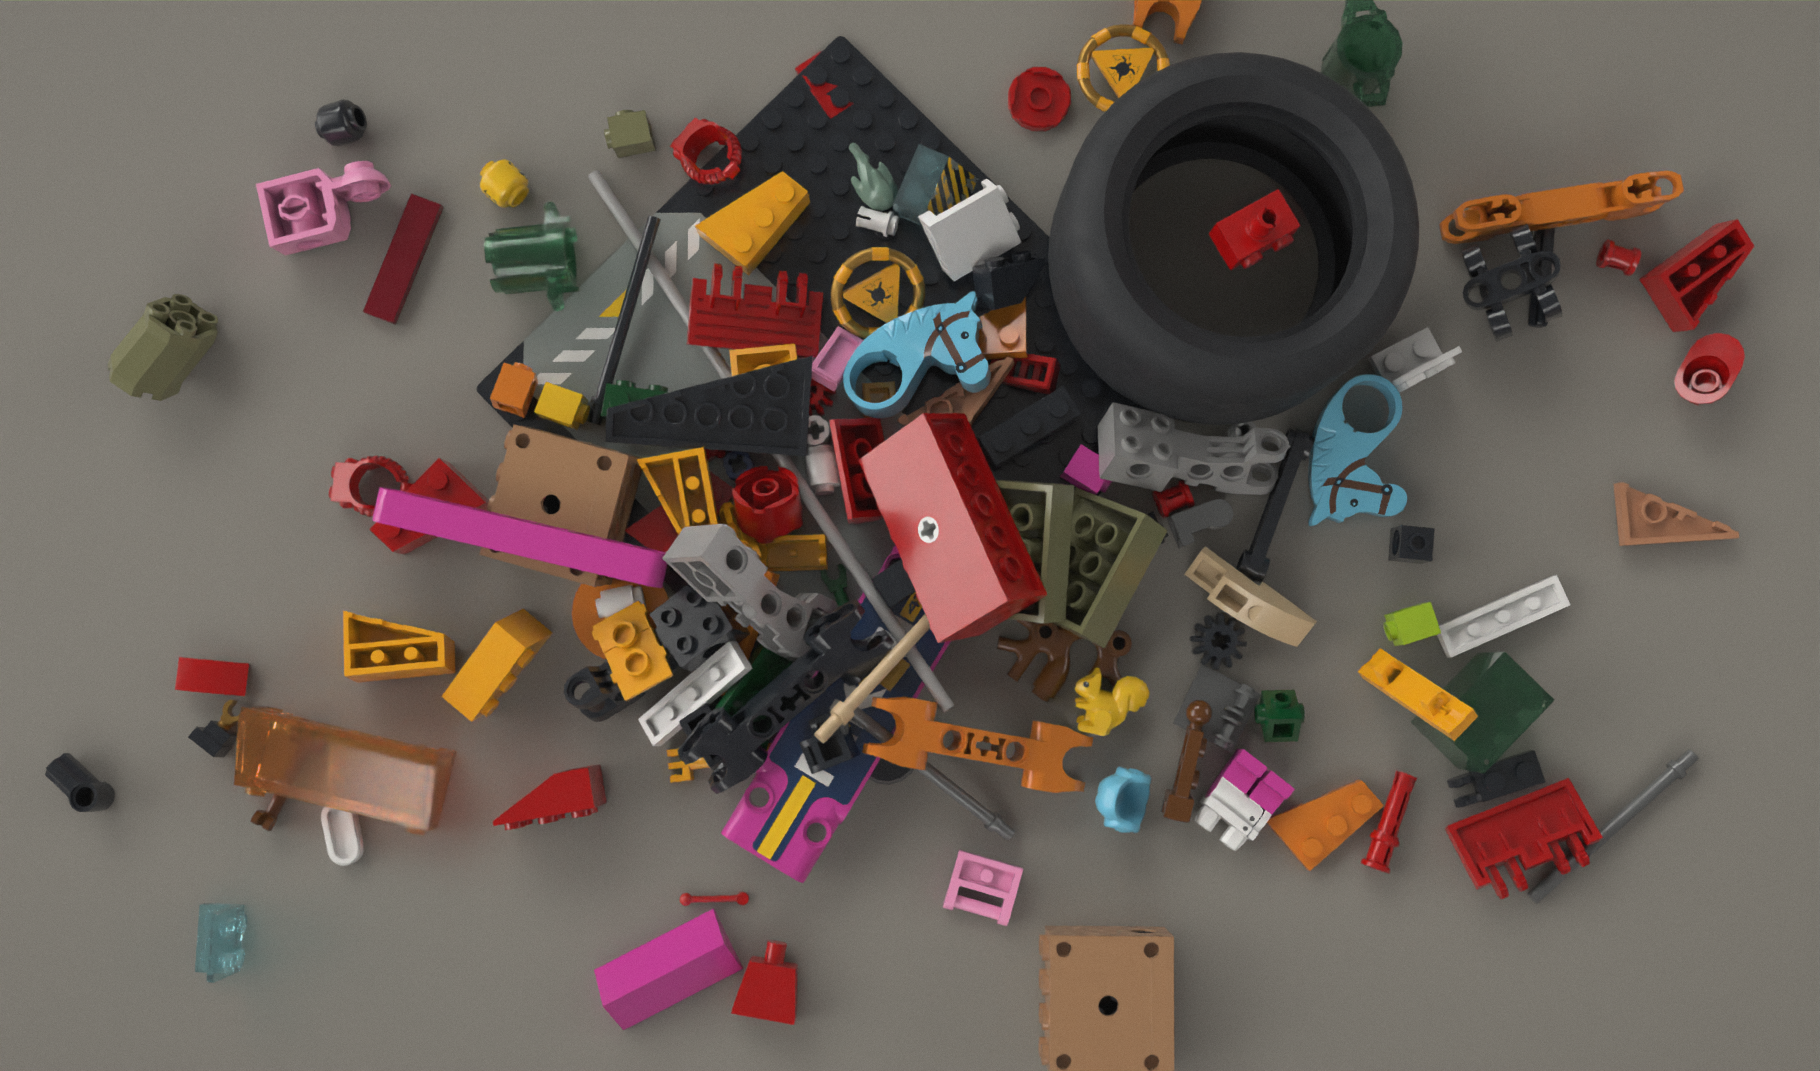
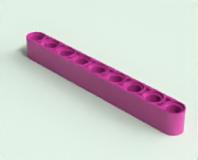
[372,487,667,588]

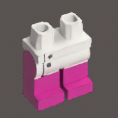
[1194,749,1295,851]

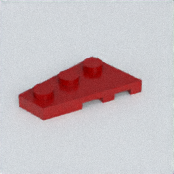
[624,471,734,552]

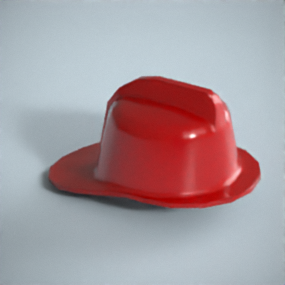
[1674,333,1745,406]

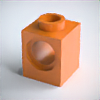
[490,362,538,418]

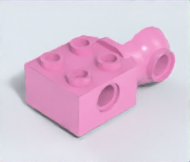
[256,161,391,256]

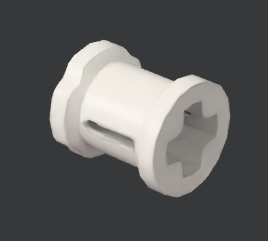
[807,415,831,447]

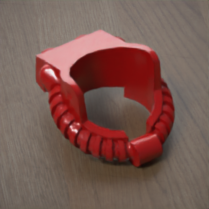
[670,118,742,185]
[328,455,413,517]

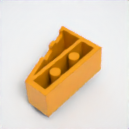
[695,171,810,276]
[637,447,719,535]
[441,608,553,722]

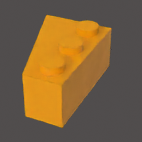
[343,611,456,683]

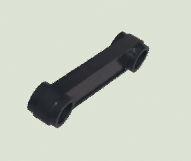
[1236,428,1315,583]

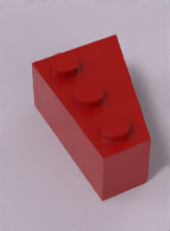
[1639,219,1755,332]
[369,458,489,555]

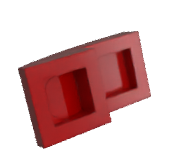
[175,657,249,696]

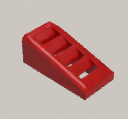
[990,353,1061,394]

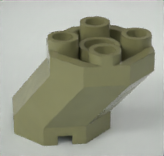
[108,294,218,401]

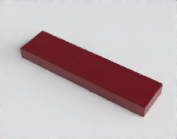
[363,193,444,325]

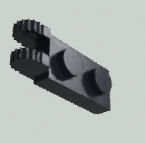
[1447,750,1546,808]

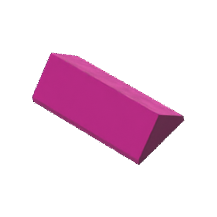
[594,908,743,1030]

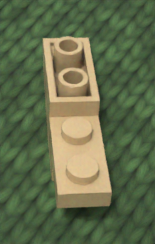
[1184,546,1317,647]

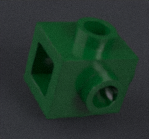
[1254,690,1305,742]

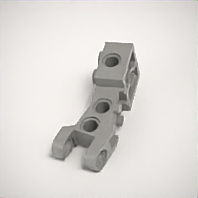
[1098,402,1289,495]
[662,524,837,662]

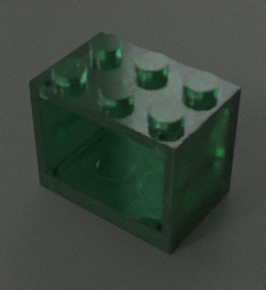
[1411,651,1555,773]

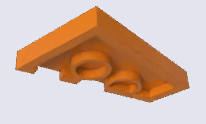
[1267,780,1384,871]

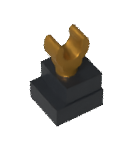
[188,699,250,757]

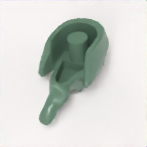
[848,143,898,211]

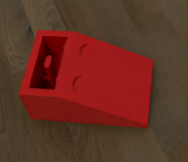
[493,764,607,831]

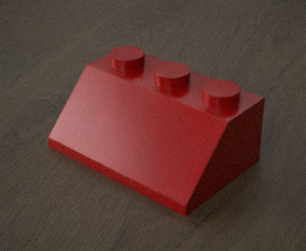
[829,418,884,524]

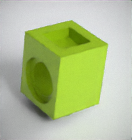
[1383,602,1441,646]

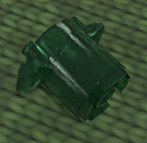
[1320,0,1403,107]
[484,202,579,311]

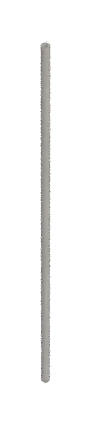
[588,170,955,713]

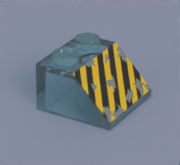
[893,144,978,226]

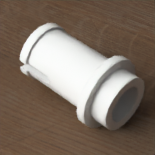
[856,206,899,237]

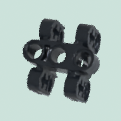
[1461,224,1562,342]

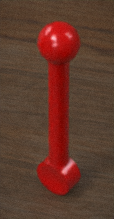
[679,891,749,906]

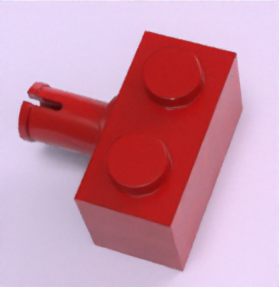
[1209,189,1301,270]

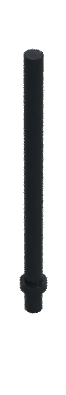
[588,216,661,425]

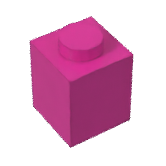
[1060,444,1112,495]

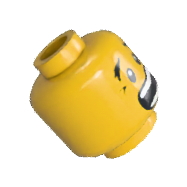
[480,159,529,208]

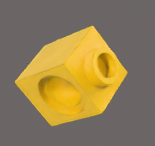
[534,382,590,430]

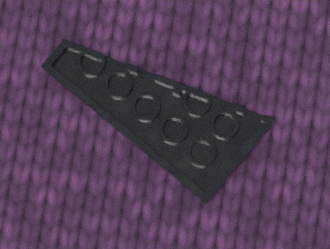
[605,355,813,456]

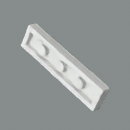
[1437,575,1570,658]
[638,641,753,746]

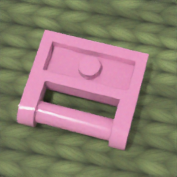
[943,849,1023,926]

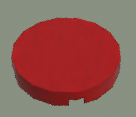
[1008,67,1071,131]

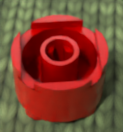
[732,466,803,544]

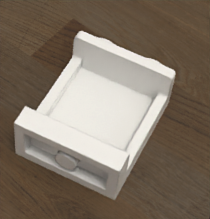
[918,179,1021,281]

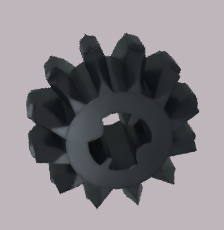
[1189,613,1247,669]

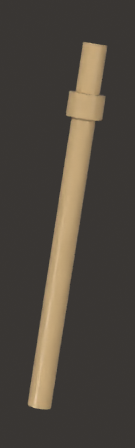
[814,614,930,743]

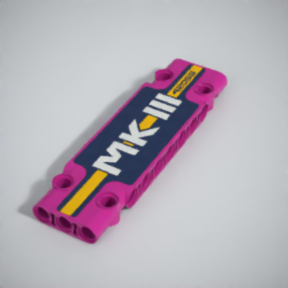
[721,545,951,883]

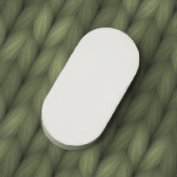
[321,799,364,866]

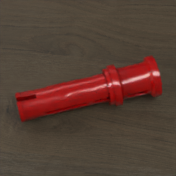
[1360,771,1417,874]

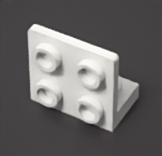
[1368,327,1462,393]

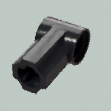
[45,753,115,812]

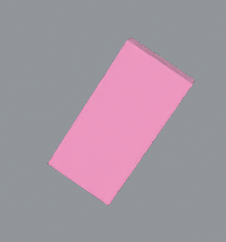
[812,326,864,392]

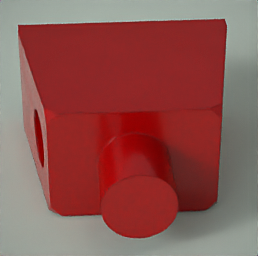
[731,940,798,1025]

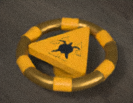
[1076,24,1170,112]
[831,247,925,339]

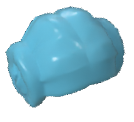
[1095,766,1152,833]

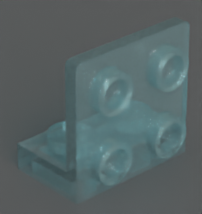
[195,903,247,983]

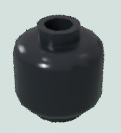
[315,99,367,146]

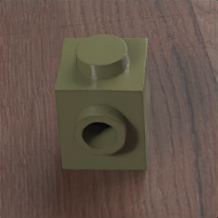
[604,110,656,158]

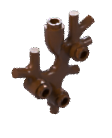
[997,620,1132,703]

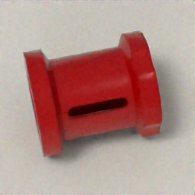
[1596,239,1641,276]
[1152,479,1194,519]

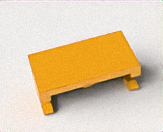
[759,534,828,572]

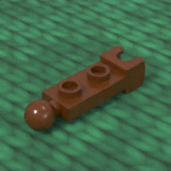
[1161,700,1212,823]

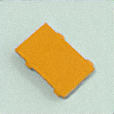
[591,601,674,701]

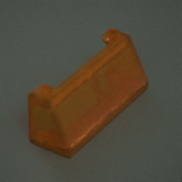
[234,706,457,835]

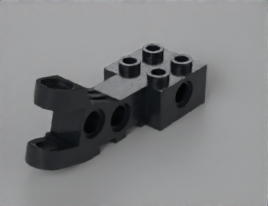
[563,584,750,722]

